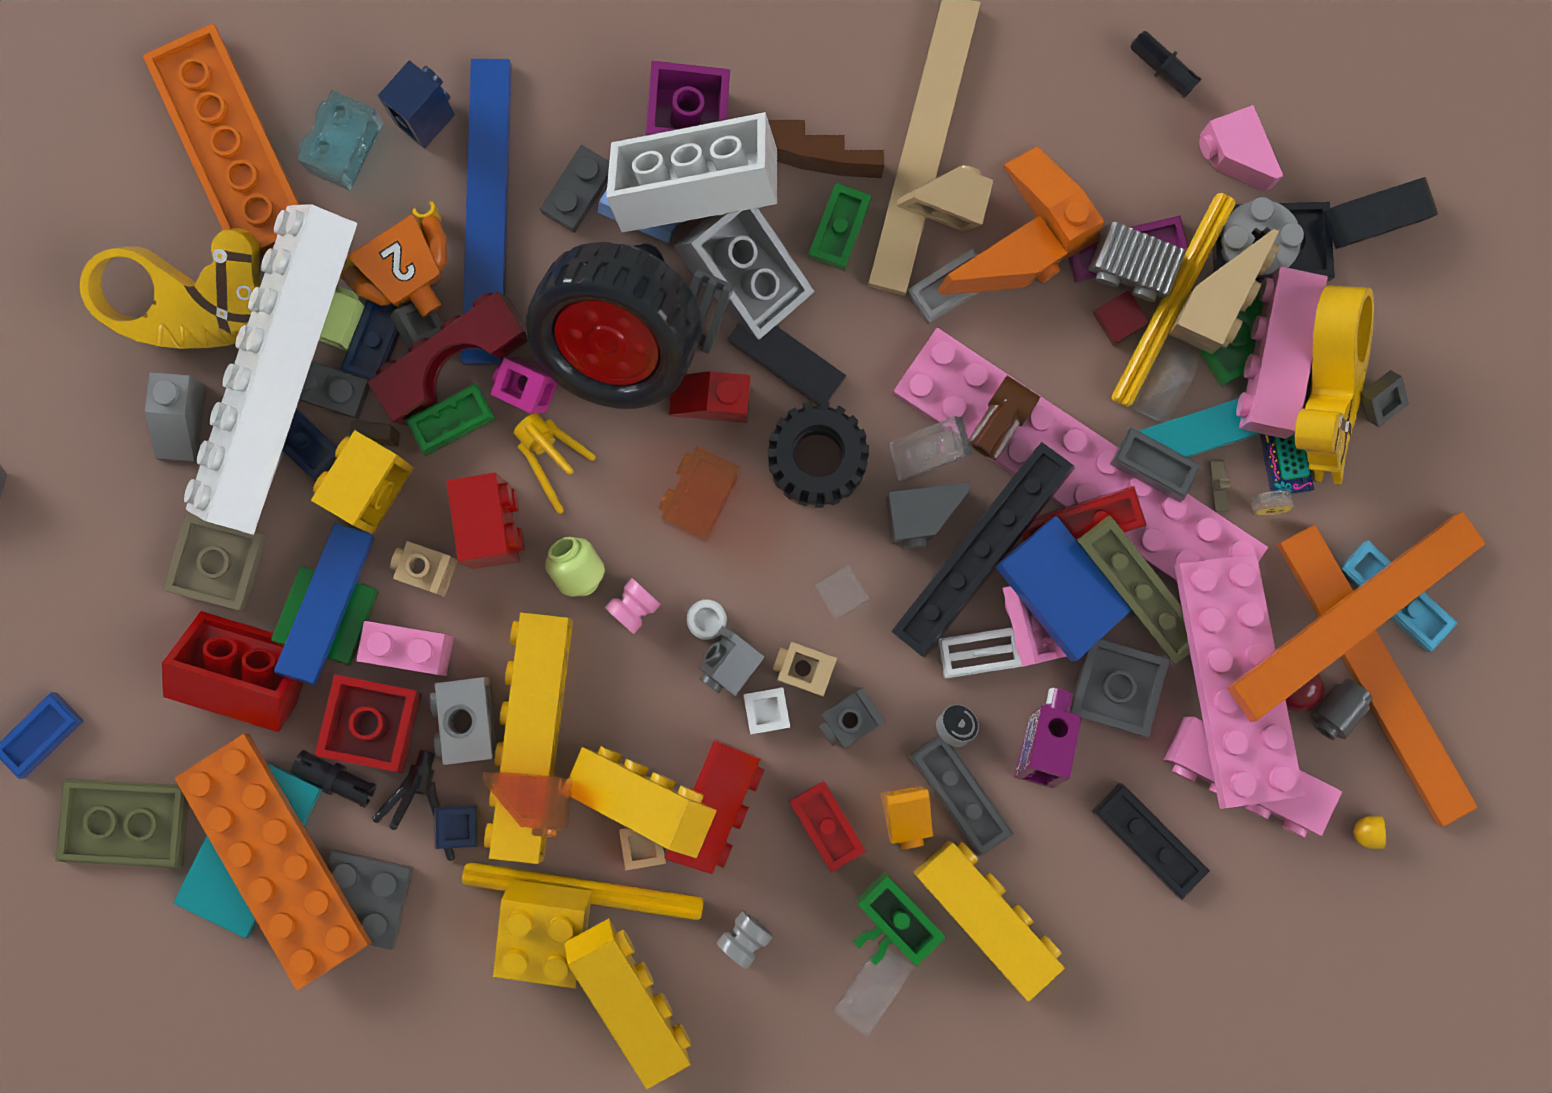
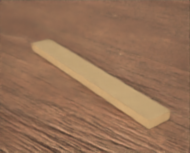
[868,0,981,296]

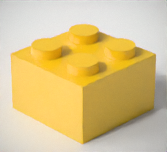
[311,430,415,534]
[493,879,592,989]

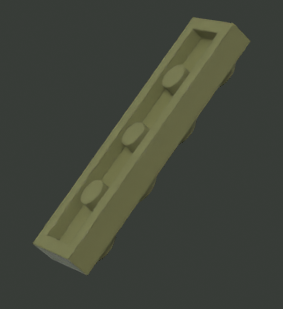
[1077,515,1190,665]

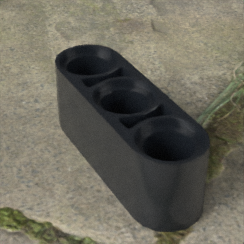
[1323,177,1438,249]

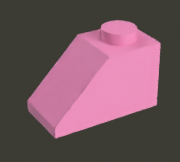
[1199,105,1283,191]

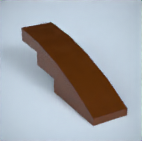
[768,120,884,178]

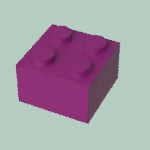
[645,61,730,136]

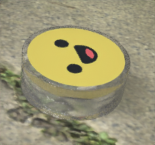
[1251,491,1294,516]

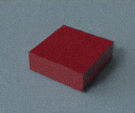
[1093,290,1149,346]

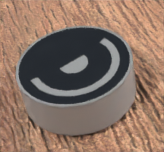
[936,704,979,747]

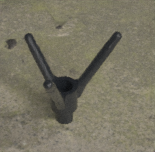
[372,750,455,861]

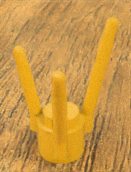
[513,413,596,514]

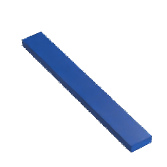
[461,59,512,365]

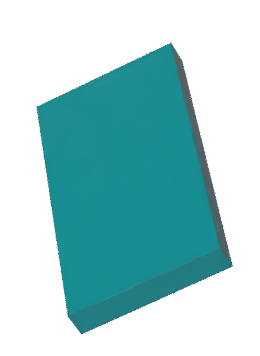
[173,760,322,939]

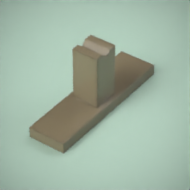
[1209,460,1231,512]

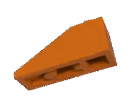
[1004,146,1104,260]
[938,215,1068,295]

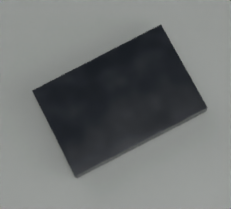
[1212,202,1335,283]

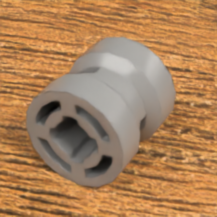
[716,910,773,969]

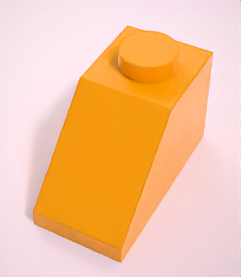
[881,786,933,849]

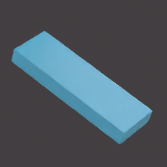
[1340,540,1458,652]

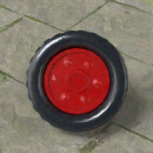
[525,242,702,409]

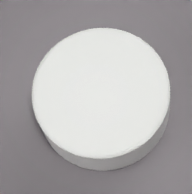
[687,600,727,640]

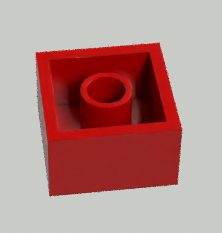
[446,472,525,569]
[314,674,422,774]

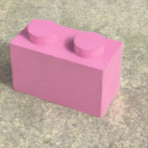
[356,621,454,676]

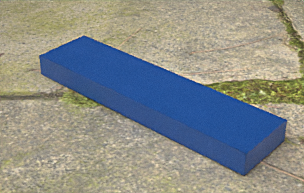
[274,523,375,686]

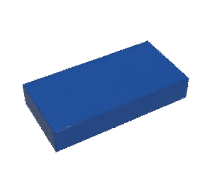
[0,692,84,779]

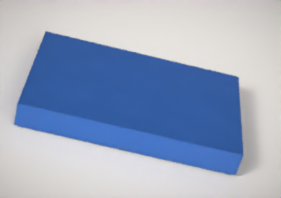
[996,516,1132,662]

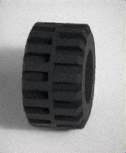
[768,402,869,508]

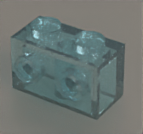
[297,90,383,191]

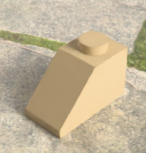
[896,166,993,232]

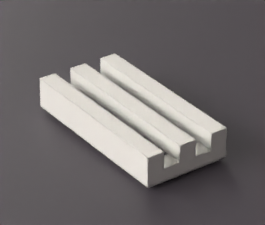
[938,627,1022,679]

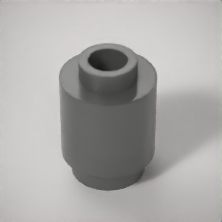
[1312,679,1373,740]

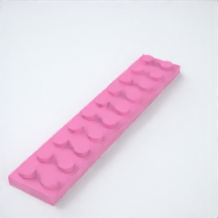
[892,328,1268,584]

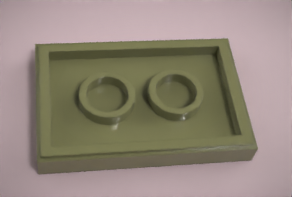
[55,779,188,868]

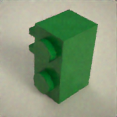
[853,871,946,967]

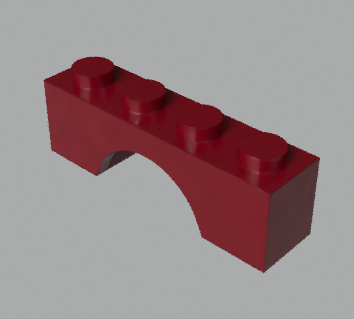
[367,291,528,426]

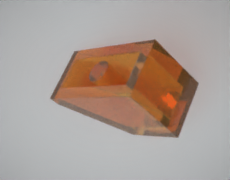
[483,771,573,837]

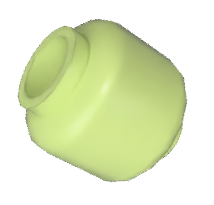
[545,536,605,597]

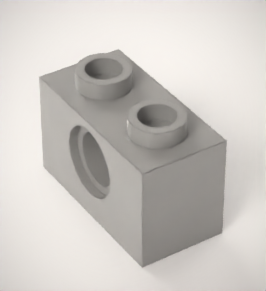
[430,677,497,765]

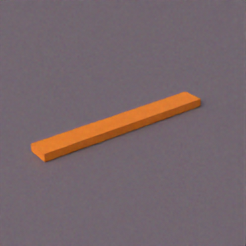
[1227,511,1486,722]
[1276,524,1478,827]

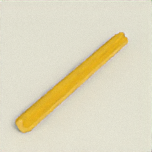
[1111,193,1235,407]
[462,862,704,920]

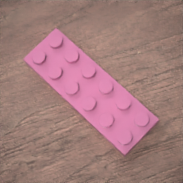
[1174,554,1305,809]

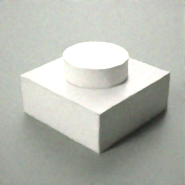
[743,687,790,735]

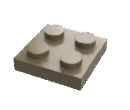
[162,514,267,612]

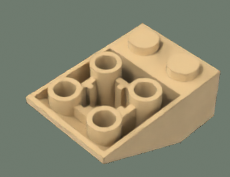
[1169,229,1280,355]

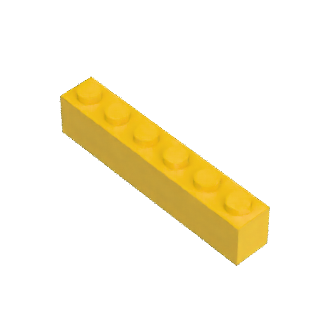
[484,612,573,864]

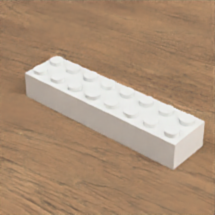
[184,204,358,535]

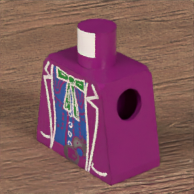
[1014,688,1081,788]

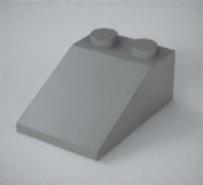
[673,208,815,340]

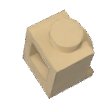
[390,541,458,597]
[773,642,837,697]

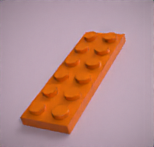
[142,23,300,255]
[174,733,372,991]

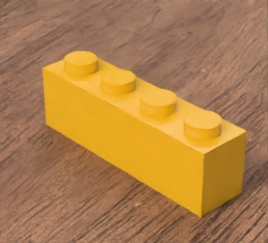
[562,746,717,858]
[913,840,1065,1002]
[564,918,692,1090]

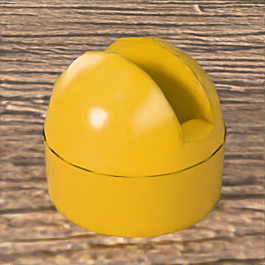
[1353,816,1386,849]

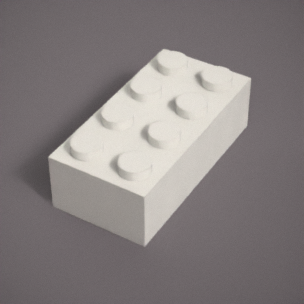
[606,112,777,233]

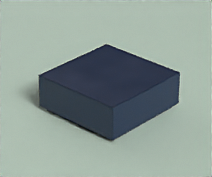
[434,805,477,849]

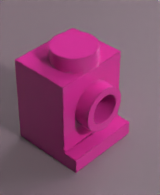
[490,357,558,414]

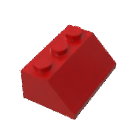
[161,611,303,732]
[664,739,765,874]

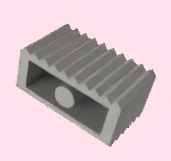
[1088,221,1186,302]

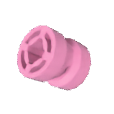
[605,578,661,634]

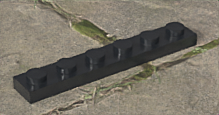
[891,442,1075,658]

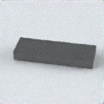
[909,735,1014,857]

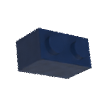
[377,60,455,149]

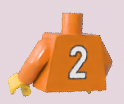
[340,201,447,318]

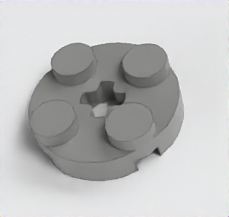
[1220,197,1304,278]

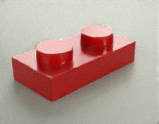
[789,780,866,873]

